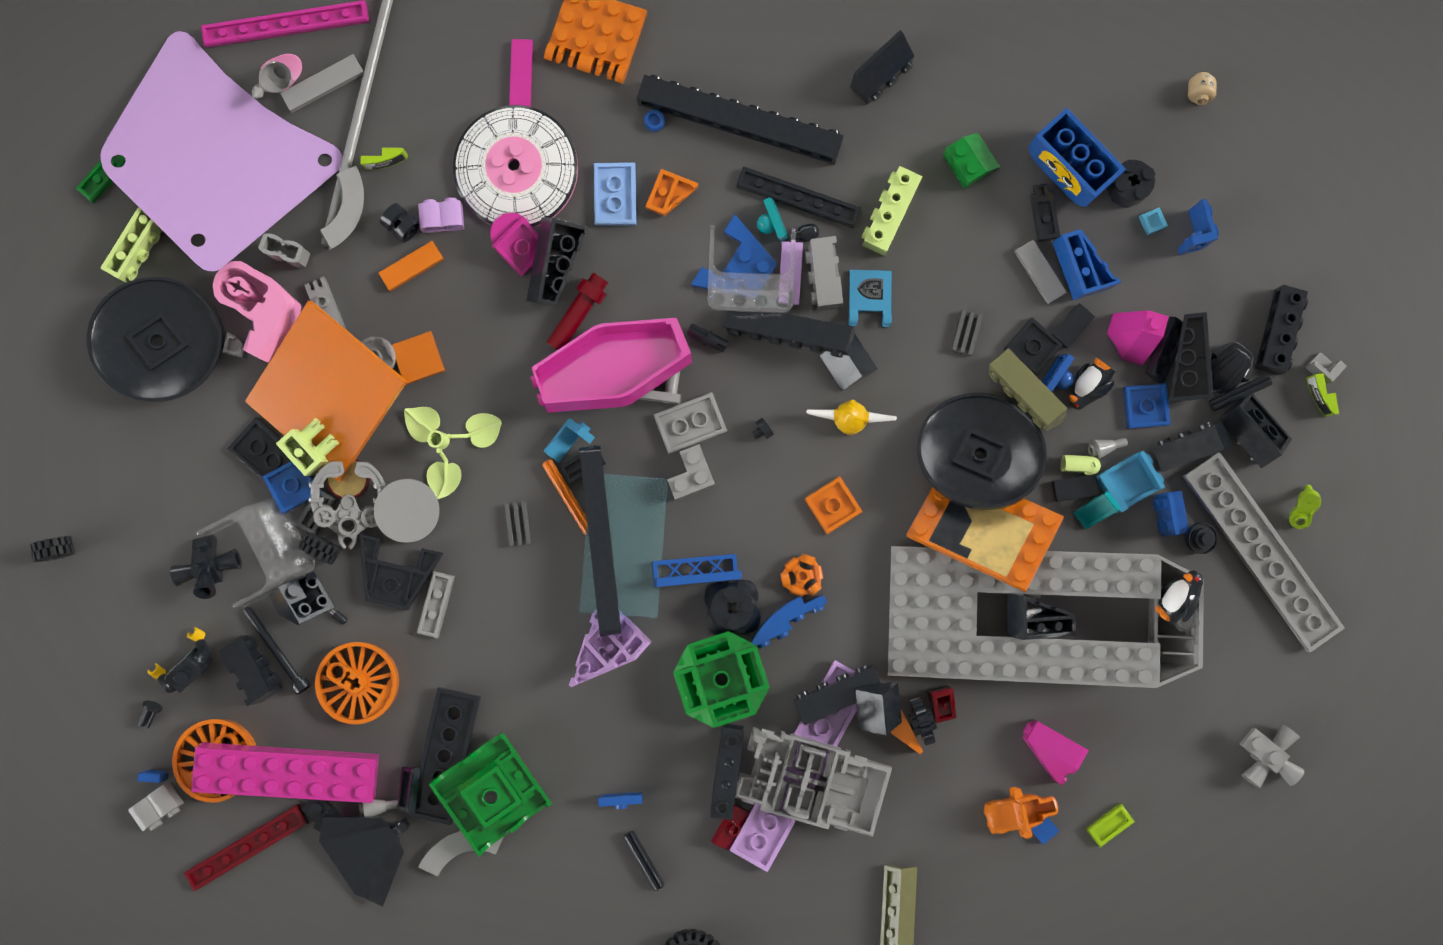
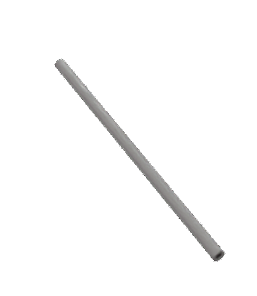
[321,0,393,247]

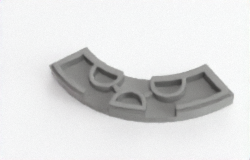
[320,165,364,250]
[418,830,504,876]

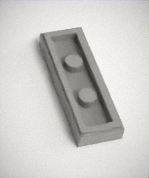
[1014,240,1067,304]
[417,571,455,638]

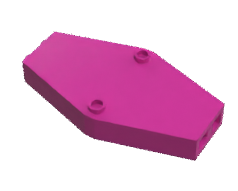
[530,318,692,413]

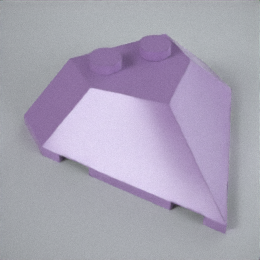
[569,609,652,687]

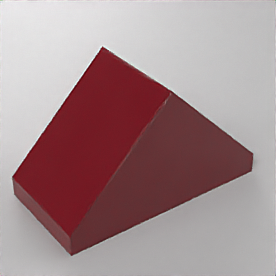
[927,685,957,723]

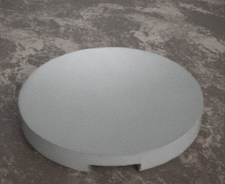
[374,478,439,543]

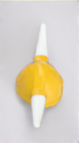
[806,400,897,436]

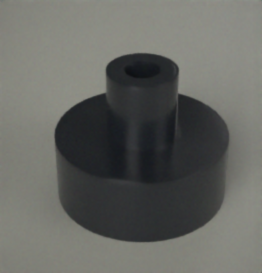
[752,418,774,439]

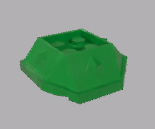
[673,631,770,728]

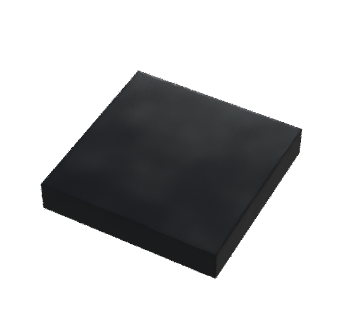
[1003,317,1064,376]

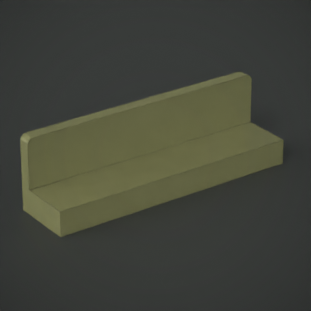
[880,864,917,945]

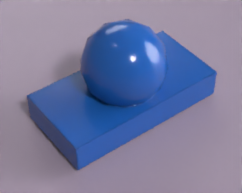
[1041,354,1074,392]

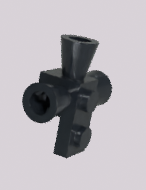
[170,534,242,599]

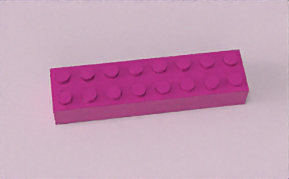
[191,742,379,803]

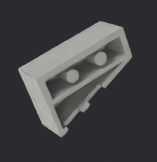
[805,236,843,310]

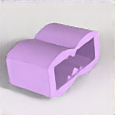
[418,198,464,233]

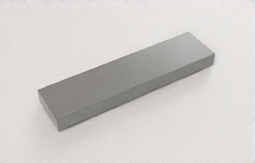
[280,54,364,113]

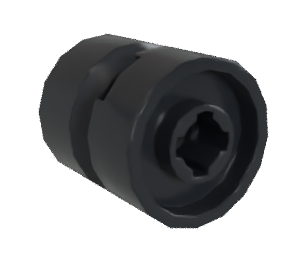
[380,203,420,243]

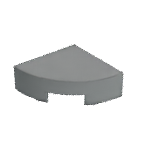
[222,332,245,358]

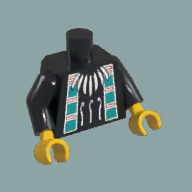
[147,627,213,693]

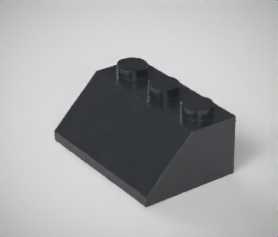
[850,30,915,105]
[1219,394,1292,468]

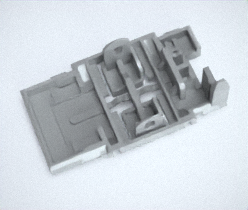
[735,727,892,837]

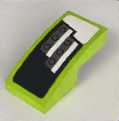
[361,148,408,170]
[1306,373,1339,417]

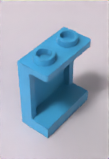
[1096,451,1165,514]

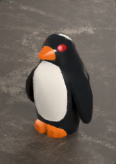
[1069,358,1115,410]
[1155,570,1204,623]

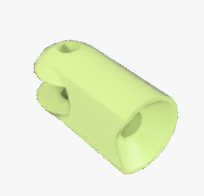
[1060,455,1101,475]

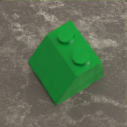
[942,133,1000,190]

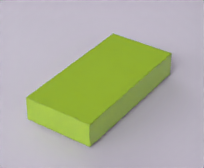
[1086,803,1135,847]

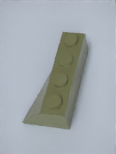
[989,348,1068,431]

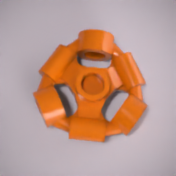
[780,554,824,597]

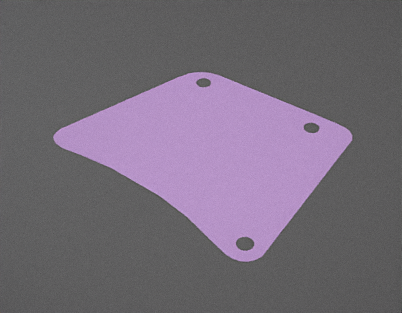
[100,31,342,271]

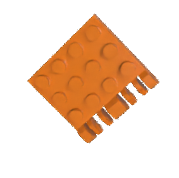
[544,0,647,84]

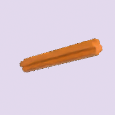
[542,459,588,535]

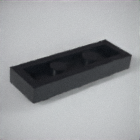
[1145,316,1183,383]

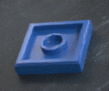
[1123,383,1171,429]
[262,461,321,514]

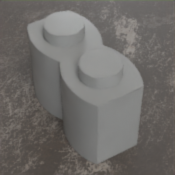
[258,234,310,268]
[128,782,184,832]

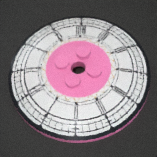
[453,105,578,228]

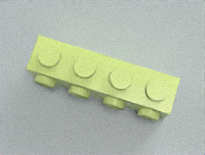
[861,166,923,256]
[101,207,162,283]

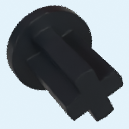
[138,700,163,728]

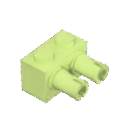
[276,418,339,476]

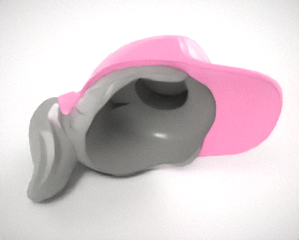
[252,54,302,99]

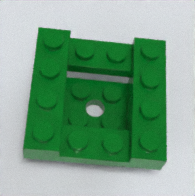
[429,731,552,857]

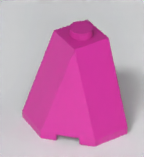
[1107,310,1169,366]
[1022,719,1089,786]

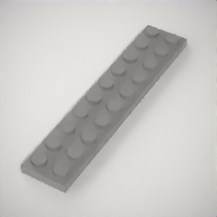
[1182,452,1345,652]

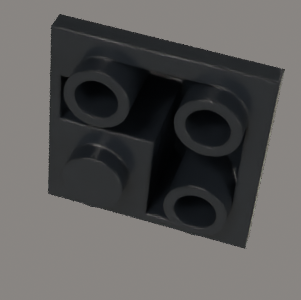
[268,571,335,625]

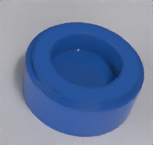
[644,109,665,132]

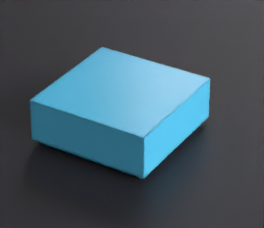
[1139,207,1168,236]

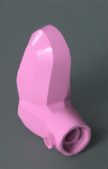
[213,261,301,363]

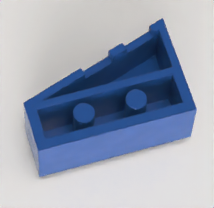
[1052,229,1121,300]

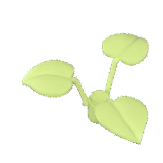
[404,407,502,499]

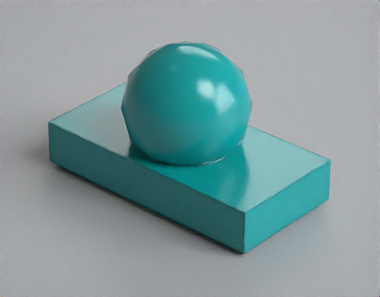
[757,197,789,242]
[1073,491,1120,530]

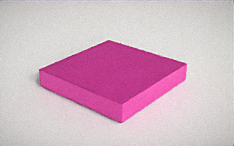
[491,216,538,277]

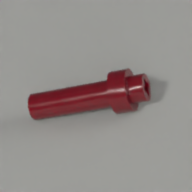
[546,272,608,350]

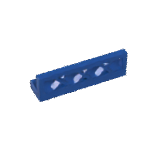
[651,554,742,587]

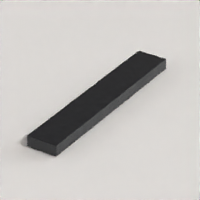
[736,166,861,228]

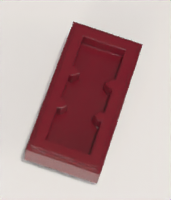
[711,804,750,851]

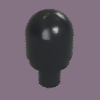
[790,224,819,242]

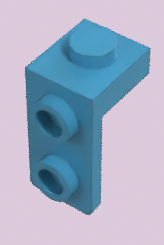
[544,418,595,462]

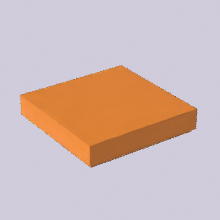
[392,331,445,385]
[804,476,863,535]

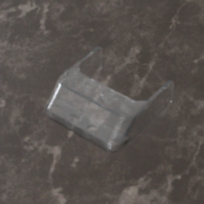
[707,225,796,313]
[196,498,315,609]

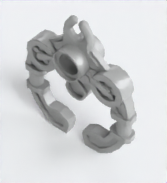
[309,461,388,549]

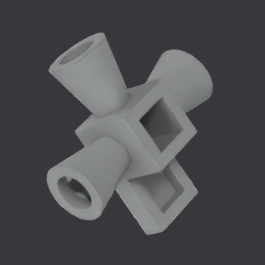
[1240,724,1304,789]

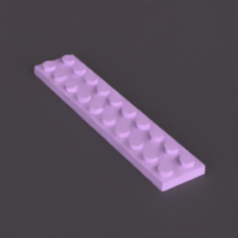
[730,660,857,872]

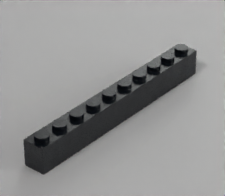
[637,75,844,165]

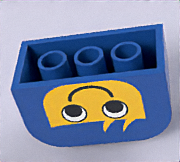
[1028,107,1126,207]

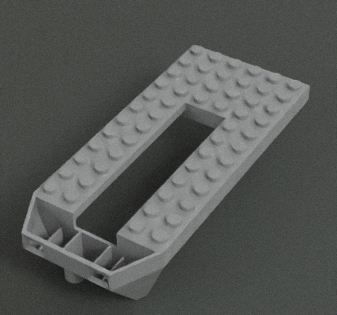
[888,546,1204,688]

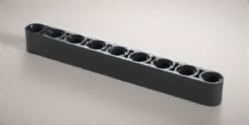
[579,446,622,637]

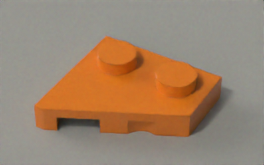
[645,169,699,216]

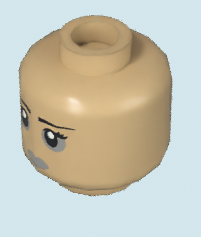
[1188,72,1217,105]

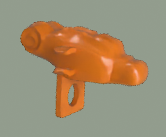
[984,787,1058,839]

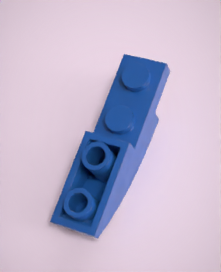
[751,595,827,649]

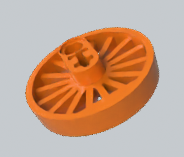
[315,642,399,724]
[172,719,256,802]

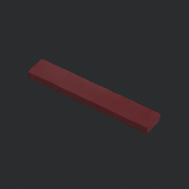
[183,804,309,892]

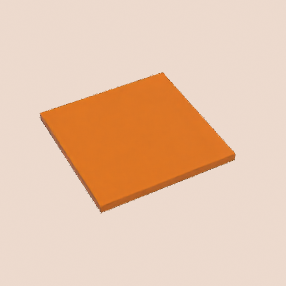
[245,301,408,481]

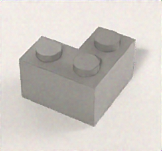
[667,444,715,501]

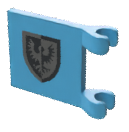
[848,270,892,327]

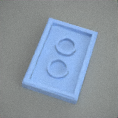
[594,162,637,226]

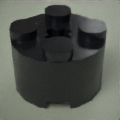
[1106,159,1155,208]

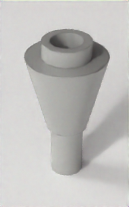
[1088,438,1128,460]
[359,799,398,816]

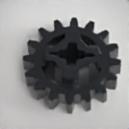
[908,697,937,746]

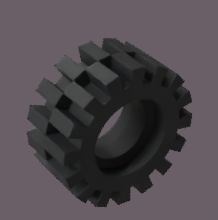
[298,531,342,565]
[30,536,75,562]

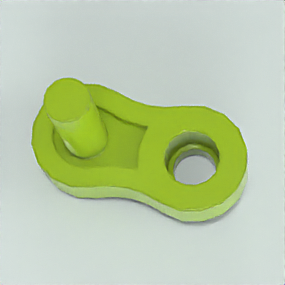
[1289,485,1321,529]

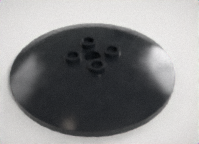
[87,277,223,402]
[917,393,1047,510]

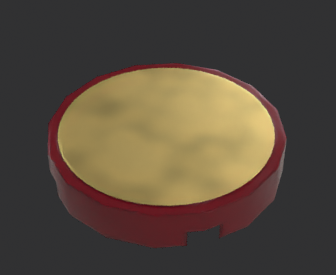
[326,459,370,498]

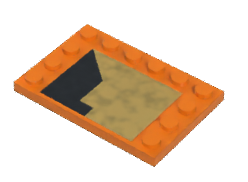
[907,487,1064,593]

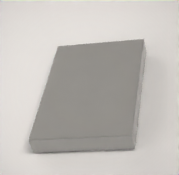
[653,392,727,454]

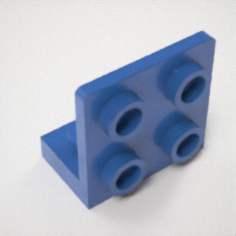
[1178,199,1219,255]
[1153,491,1189,537]

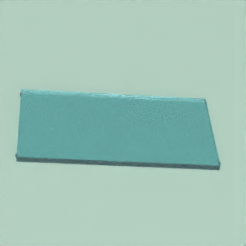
[579,474,668,619]

